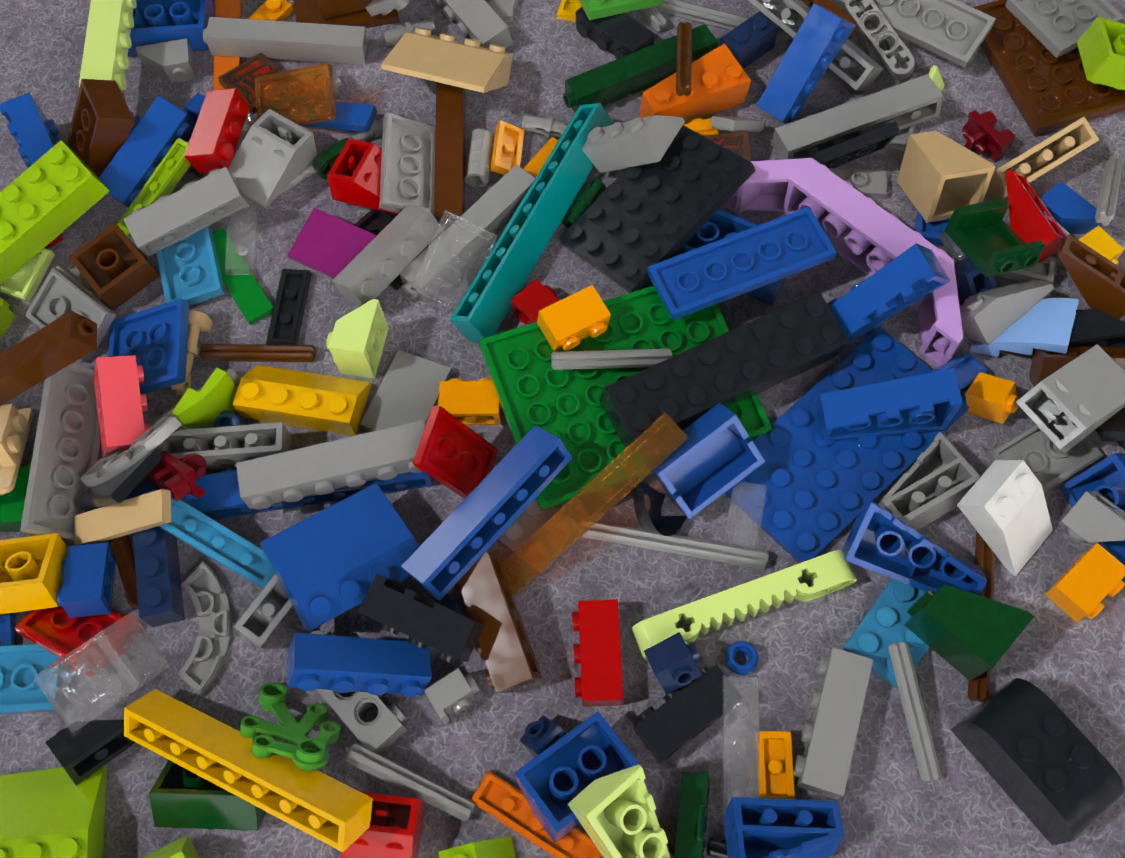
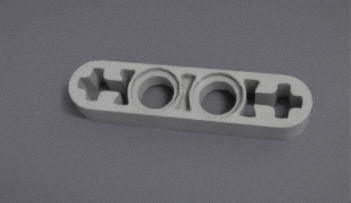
[845,0,915,79]

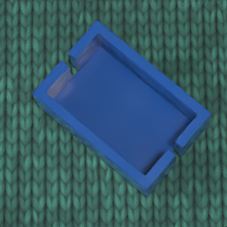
[644,403,766,520]

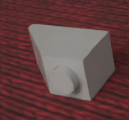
[136,38,197,83]
[1061,491,1125,543]

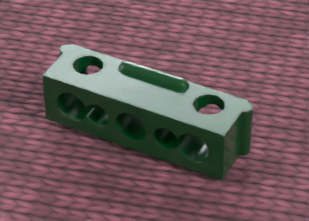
[674,771,711,858]

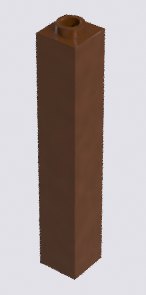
[434,83,466,232]
[0,311,97,406]

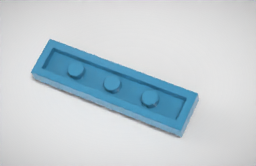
[159,498,275,590]

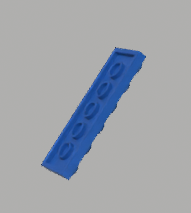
[647,207,837,321]

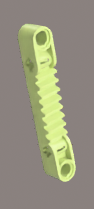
[632,549,857,660]

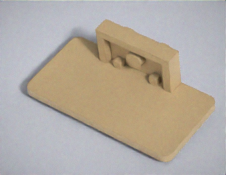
[0,403,34,495]

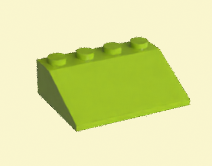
[0,764,107,858]

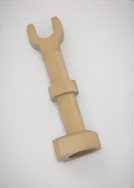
[171,310,213,396]

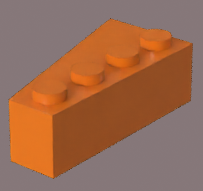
[639,43,751,123]

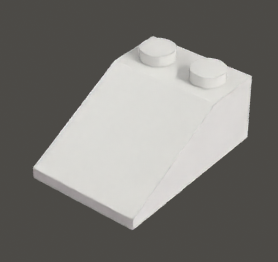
[957,460,1053,576]

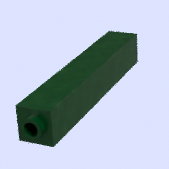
[563,24,718,113]

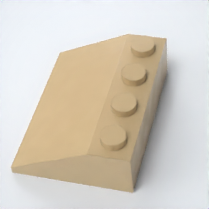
[381,27,513,93]

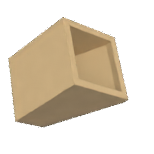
[897,131,995,223]

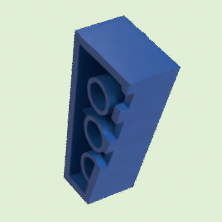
[0,93,62,168]

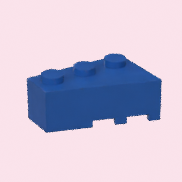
[723,797,845,858]

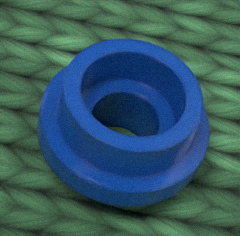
[725,641,759,675]

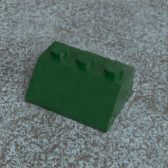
[149,760,266,831]

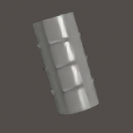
[464,129,494,187]

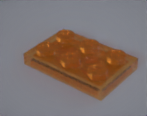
[254,63,337,126]

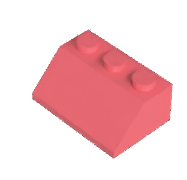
[93,355,150,458]

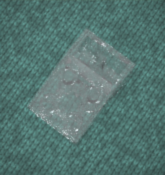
[33,612,170,733]

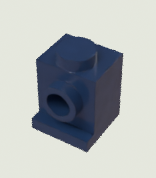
[520,715,566,757]

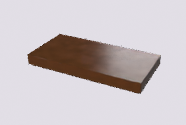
[293,0,400,28]

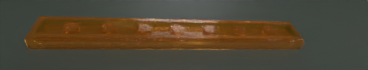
[502,413,689,598]

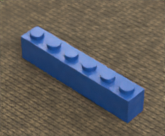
[401,425,572,601]

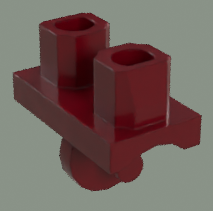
[962,110,1015,163]
[148,450,207,502]

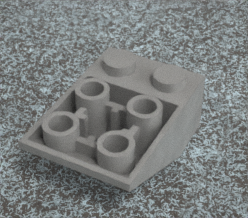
[229,109,317,209]
[1016,344,1125,454]

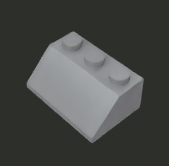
[581,115,685,173]

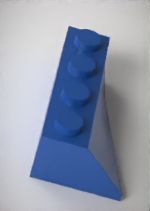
[844,500,987,596]

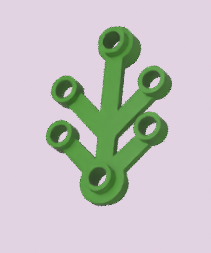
[240,682,341,771]

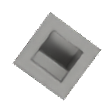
[424,668,480,724]

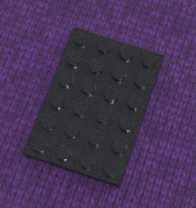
[559,125,756,293]

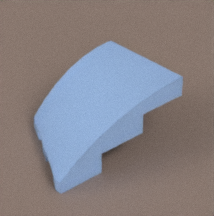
[970,298,1079,357]

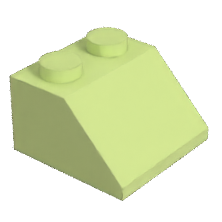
[327,299,389,379]

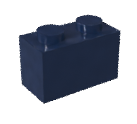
[720,11,778,69]

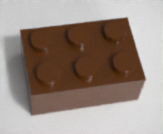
[67,79,135,178]

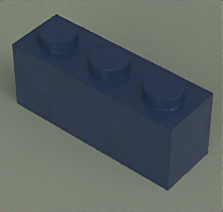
[133,526,185,627]

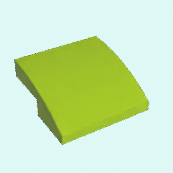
[171,367,238,430]

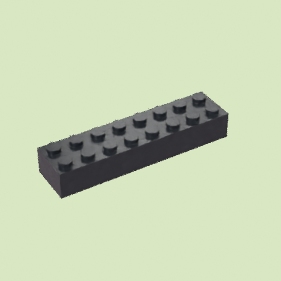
[599,291,850,454]

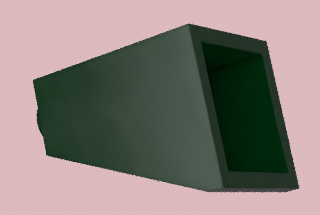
[904,584,1034,681]

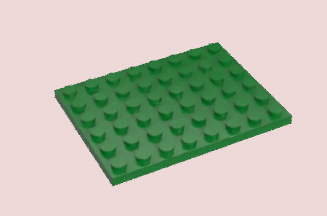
[478,286,773,512]

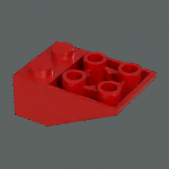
[327,138,398,215]
[341,792,426,858]

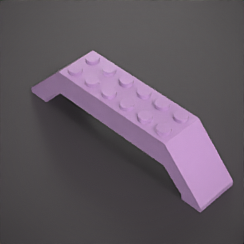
[724,158,963,367]

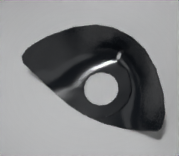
[632,485,687,536]

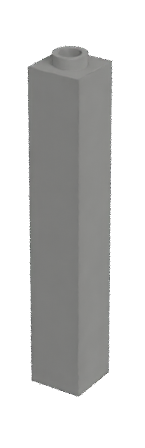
[203,17,368,64]
[400,164,535,303]

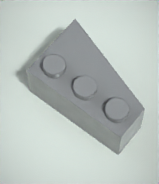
[880,432,981,531]

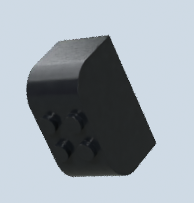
[950,678,1125,845]

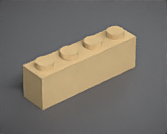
[986,117,1099,200]

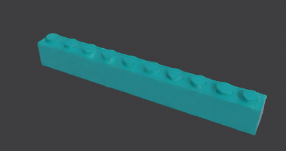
[450,103,614,342]

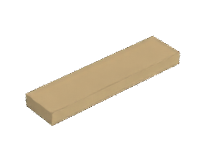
[74,489,172,546]

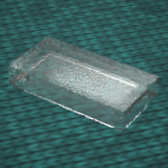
[724,481,767,549]

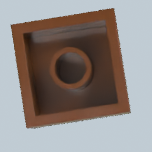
[69,223,160,310]

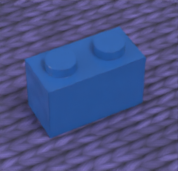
[57,542,116,618]

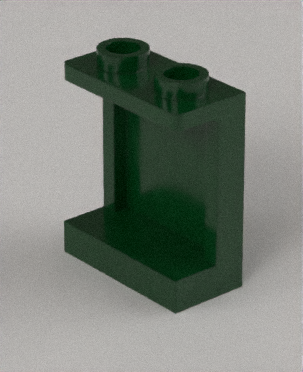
[944,198,1045,277]

